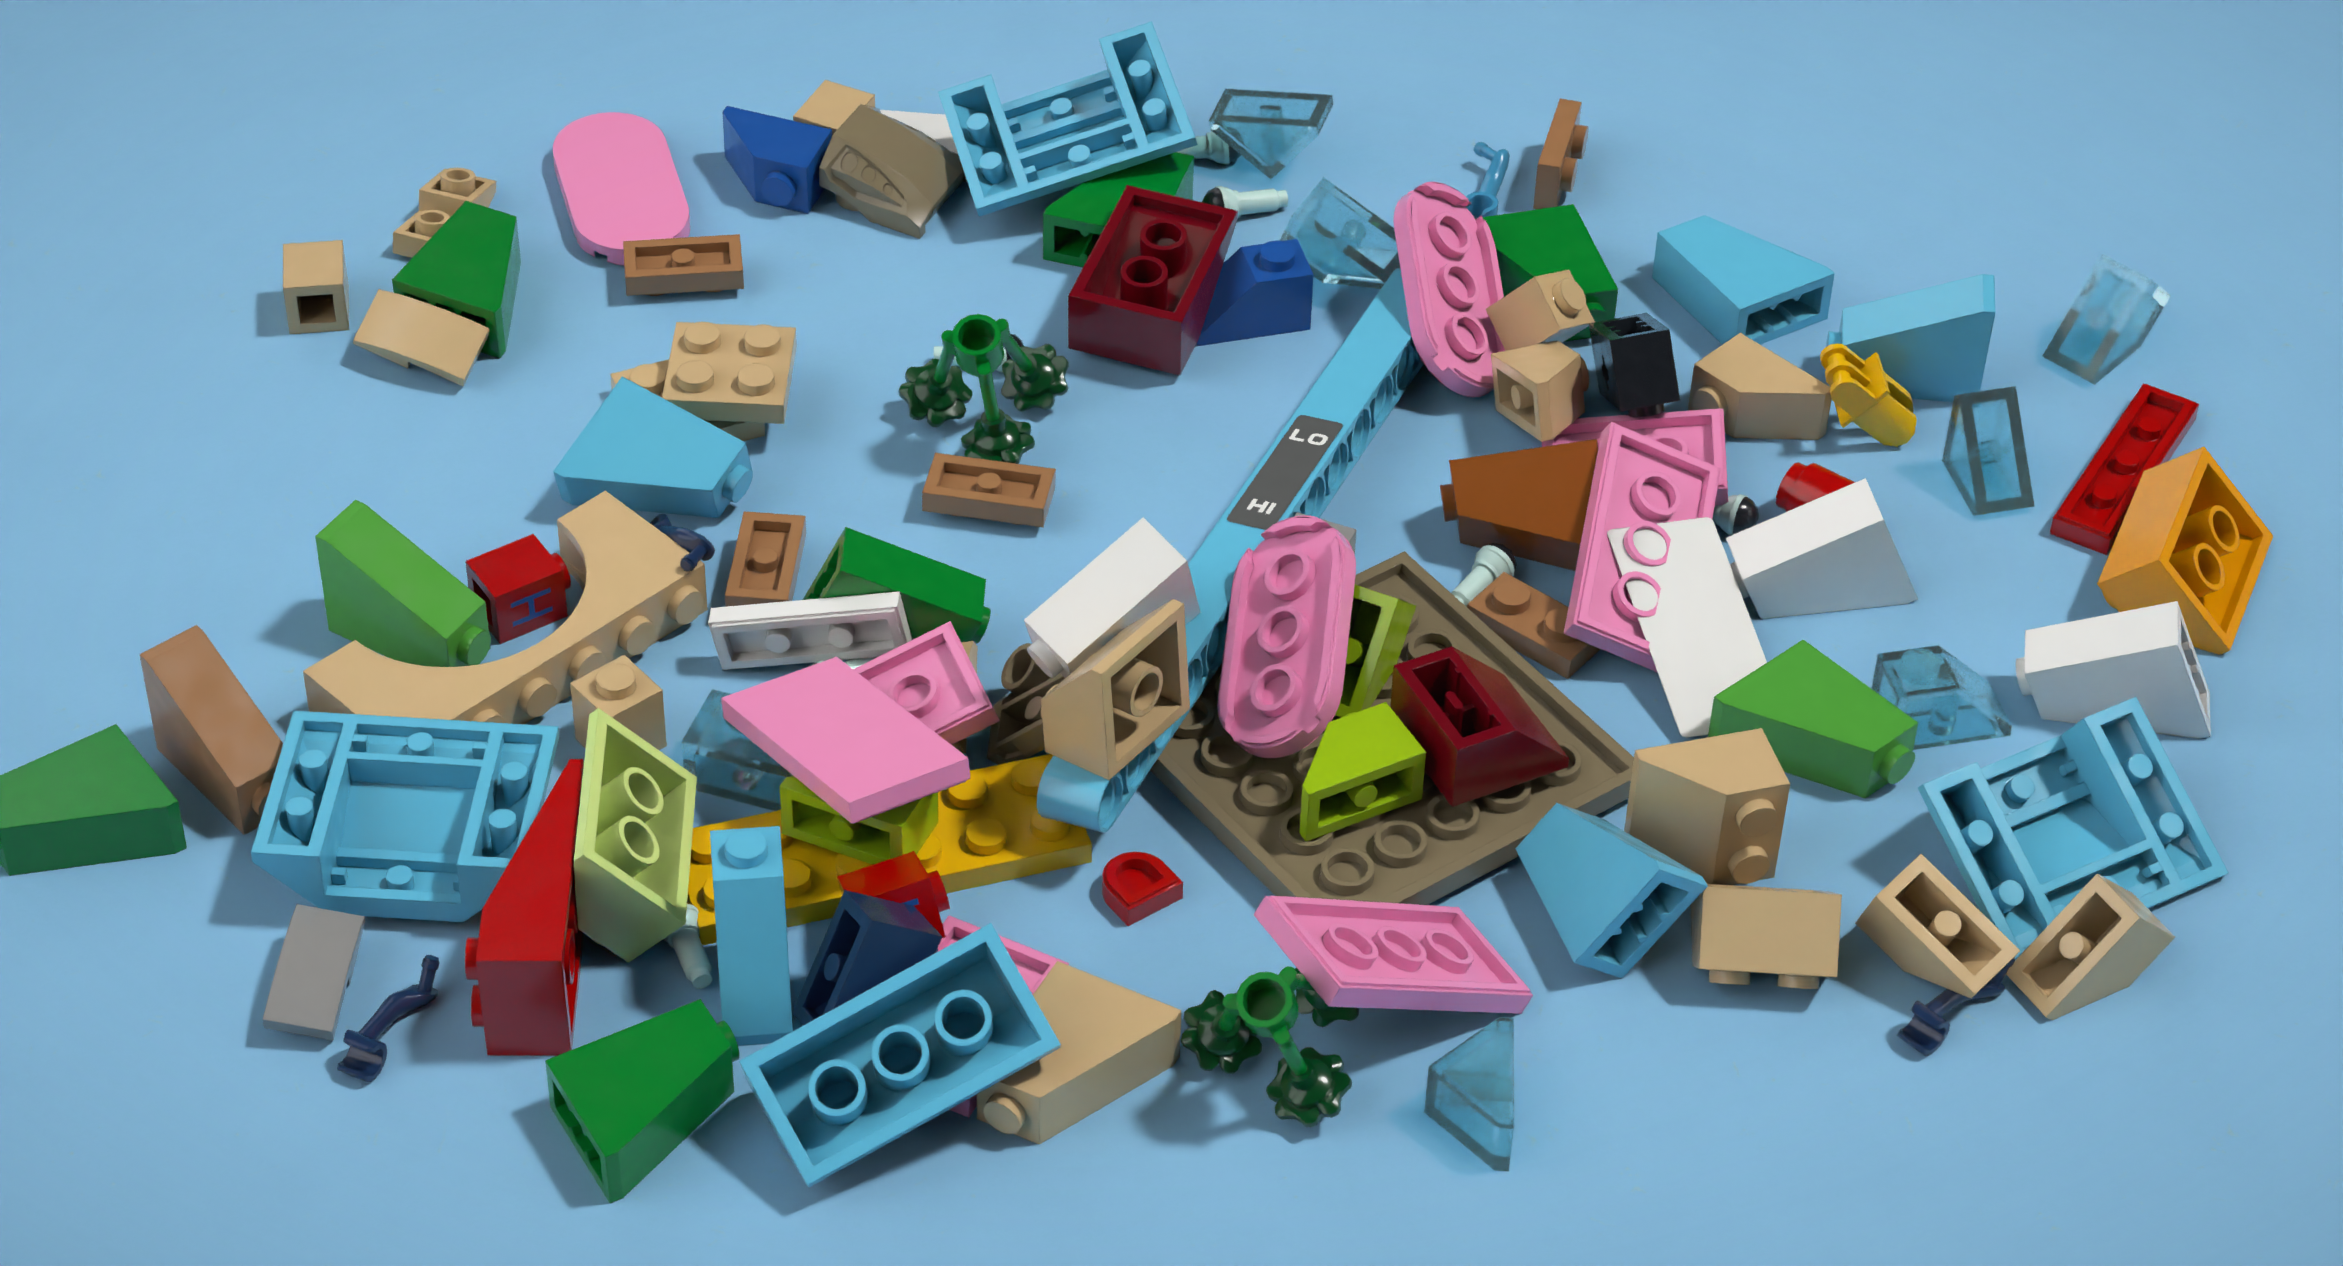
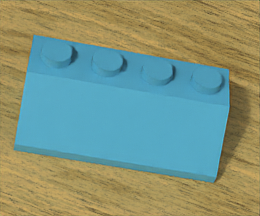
[739,923,1061,1188]

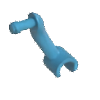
[1466,142,1510,218]

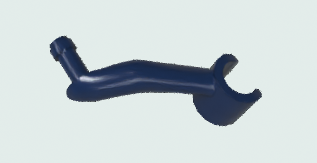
[650,514,715,571]
[337,955,440,1082]
[1897,957,2015,1056]

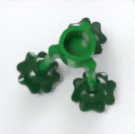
[898,314,1069,464]
[1181,966,1359,1128]

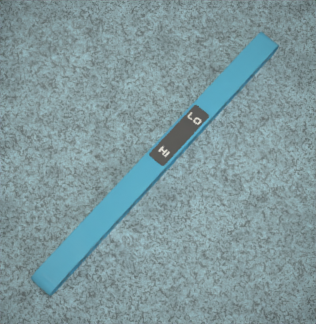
[1037,268,1424,832]

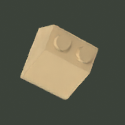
[1040,599,1190,780]
[1624,728,1790,885]
[1690,884,1842,989]

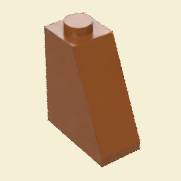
[1440,439,1598,571]

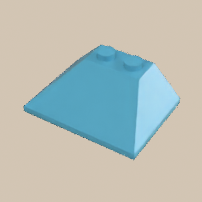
[938,21,1198,217]
[1918,697,2229,960]
[251,711,559,922]

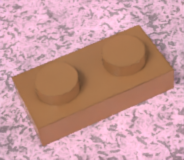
[1533,98,1589,209]
[623,234,744,296]
[922,453,1056,528]
[725,511,806,607]
[1467,572,1601,679]

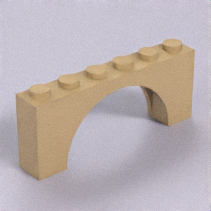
[303,490,707,724]

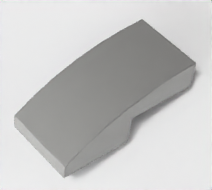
[263,904,365,1041]

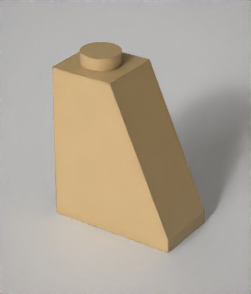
[977,961,1181,1145]

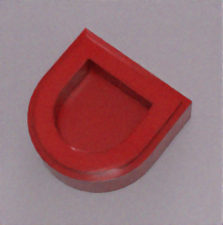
[1102,852,1183,926]

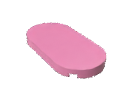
[553,112,690,266]
[1393,181,1505,397]
[1217,515,1356,758]

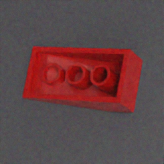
[465,759,584,1056]

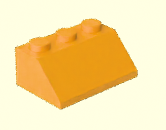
[2097,447,2273,655]

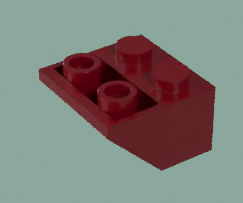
[1390,646,1569,807]

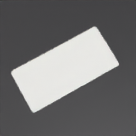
[1607,517,1767,738]

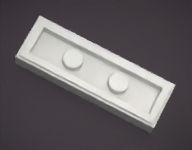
[708,591,912,670]

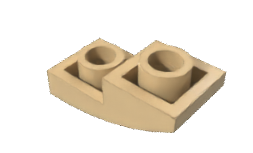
[393,168,496,258]
[353,289,489,386]

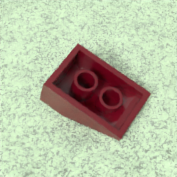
[1068,185,1238,375]

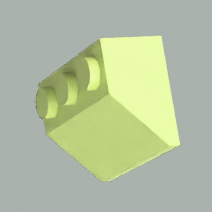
[574,708,697,963]

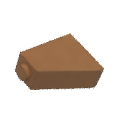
[139,625,283,835]

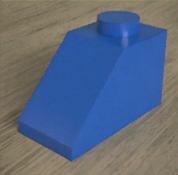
[722,106,832,214]
[1196,239,1314,346]

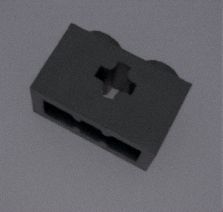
[1589,313,1680,418]

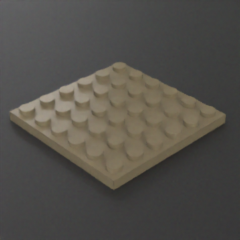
[1150,551,1634,905]

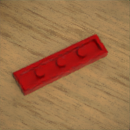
[2050,383,2199,555]

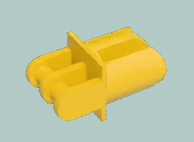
[1820,343,1917,447]

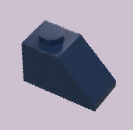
[792,890,942,1026]

